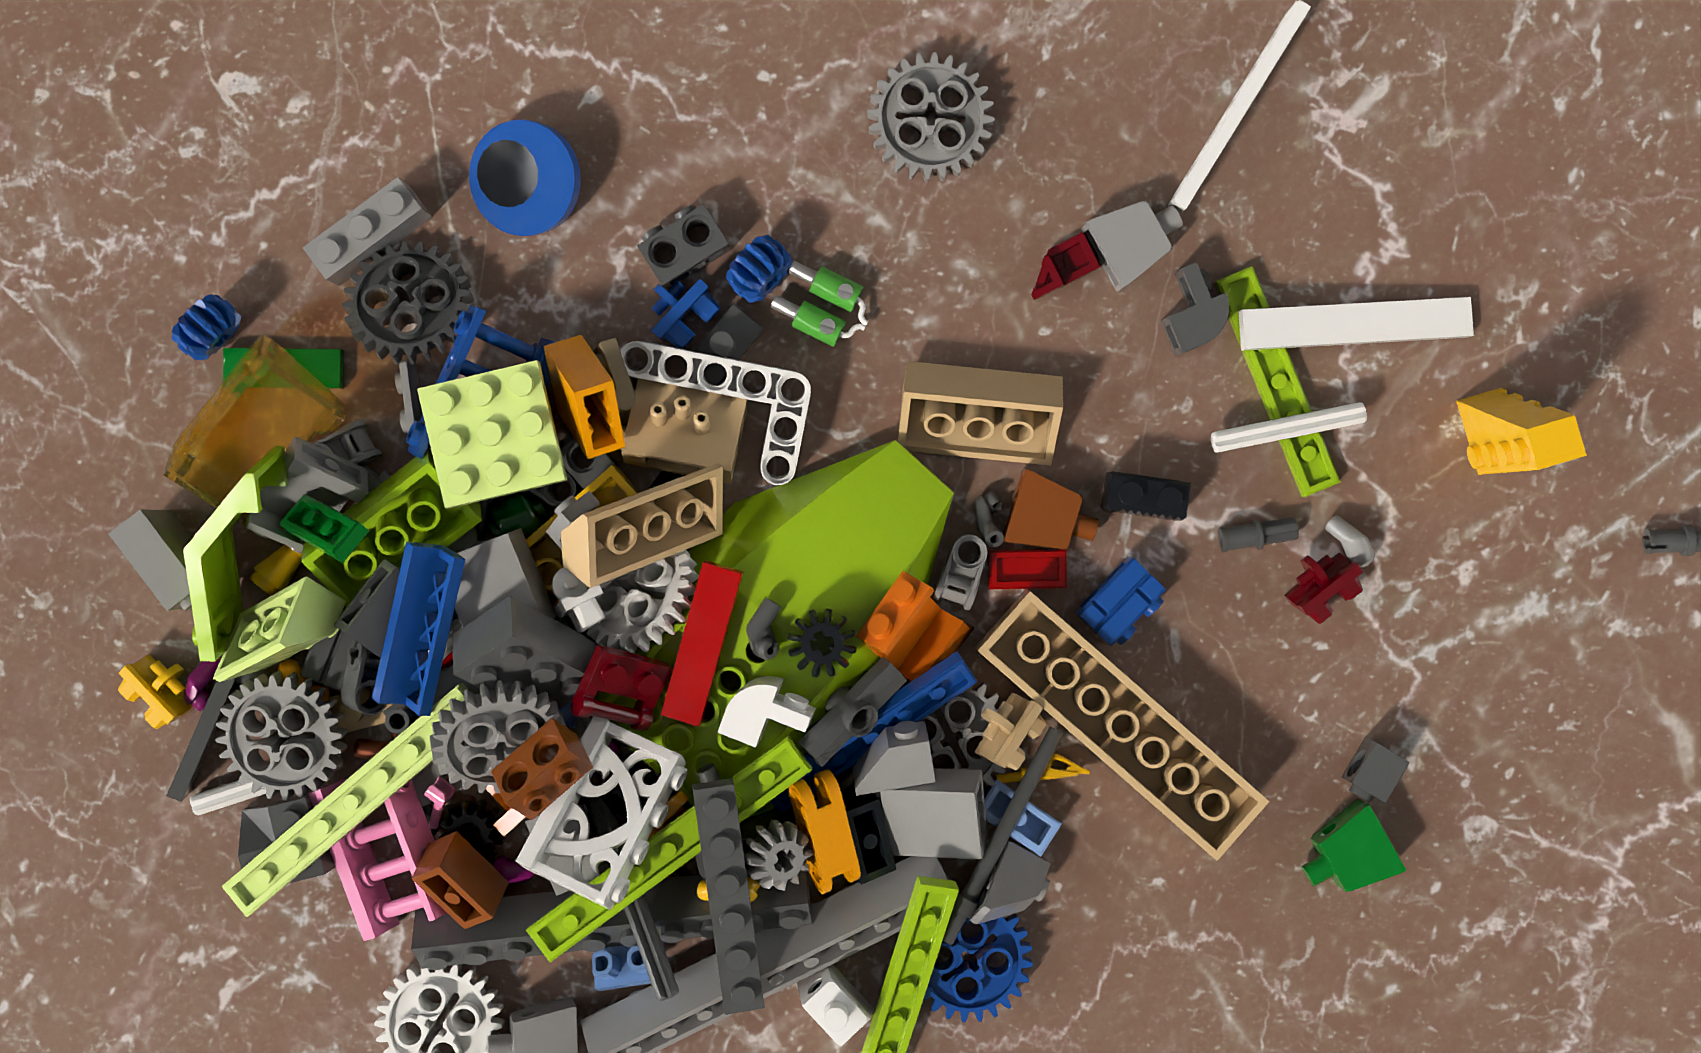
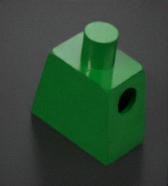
[1301,799,1407,892]

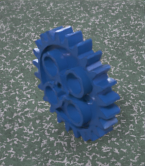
[923,898,1033,1023]

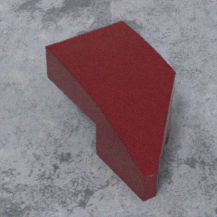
[1031,232,1101,300]

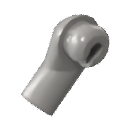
[1325,515,1375,567]

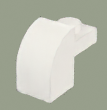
[718,676,816,747]

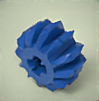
[726,235,792,303]
[172,294,241,361]

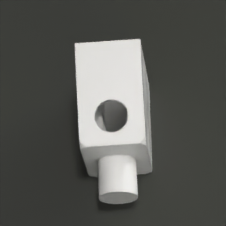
[797,965,875,1047]

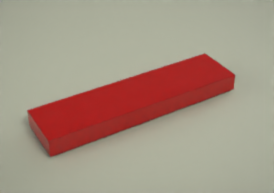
[661,560,744,727]

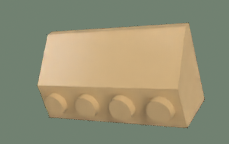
[898,361,1063,466]
[561,463,723,588]

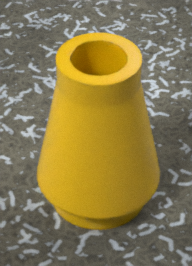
[249,544,302,596]

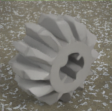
[744,819,814,891]

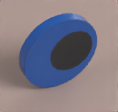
[469,120,581,236]

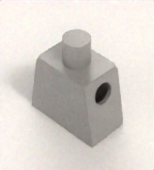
[1081,200,1183,293]
[487,997,578,1053]

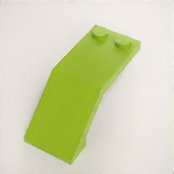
[183,446,288,662]

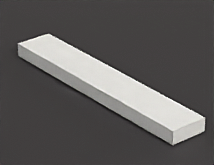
[1168,0,1311,215]
[1238,297,1474,351]

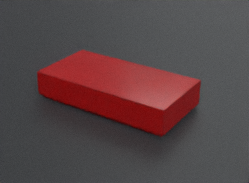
[988,549,1067,590]

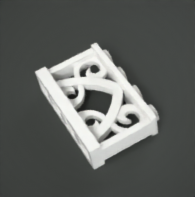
[516,716,687,910]

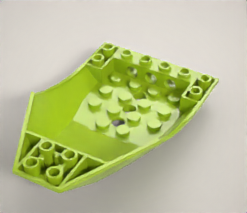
[594,440,954,819]

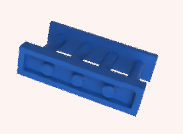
[406,305,555,459]

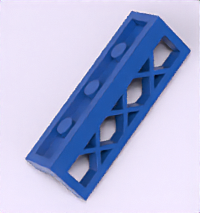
[372,542,466,716]

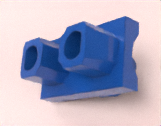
[651,279,721,349]

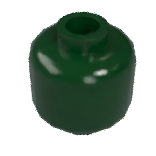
[487,492,548,539]

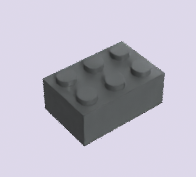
[452,596,598,709]

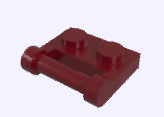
[571,644,672,731]

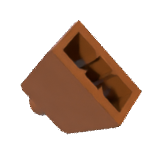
[1003,469,1099,550]

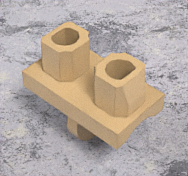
[974,693,1047,770]

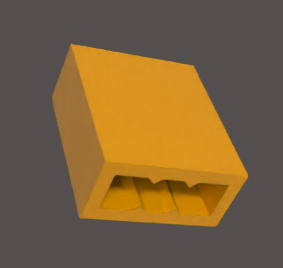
[544,335,625,459]

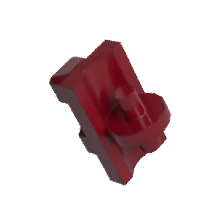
[1284,553,1363,624]

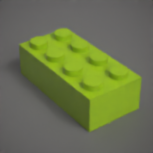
[301,447,482,608]

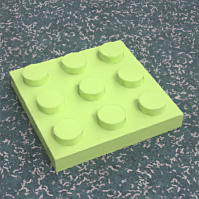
[417,360,567,509]

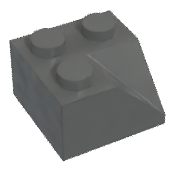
[238,793,336,883]

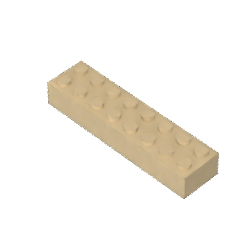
[974,589,1270,861]

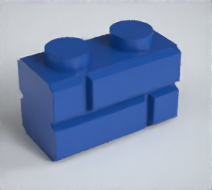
[1074,556,1166,646]

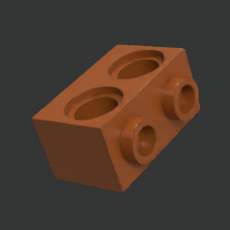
[491,718,593,820]

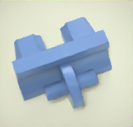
[592,941,664,991]

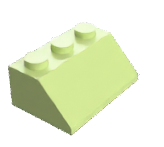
[213,576,346,682]

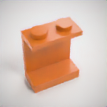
[856,571,970,683]

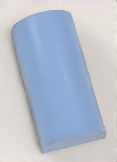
[984,779,1062,857]

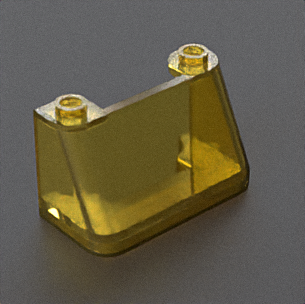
[164,334,346,526]

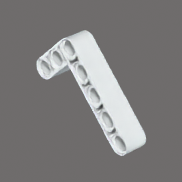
[620,341,811,485]

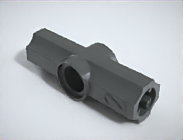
[797,657,907,767]

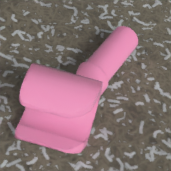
[424,776,456,829]

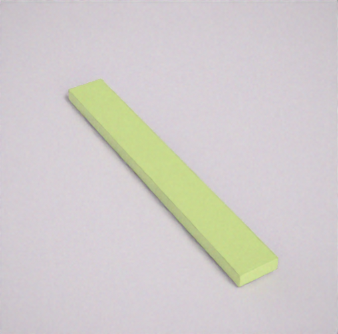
[222,683,468,917]

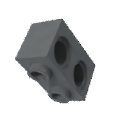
[637,204,731,290]

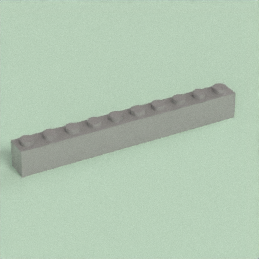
[580,856,949,1053]

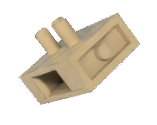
[621,378,747,484]

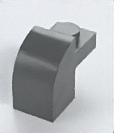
[1161,262,1229,357]

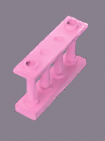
[308,779,447,941]

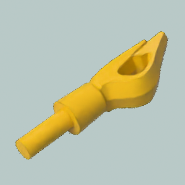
[996,754,1090,783]

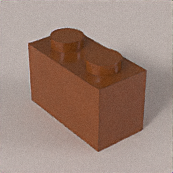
[411,831,509,929]

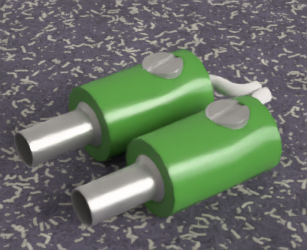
[771,261,868,347]

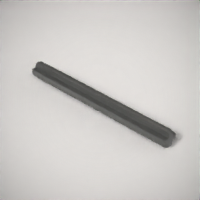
[583,771,679,1001]

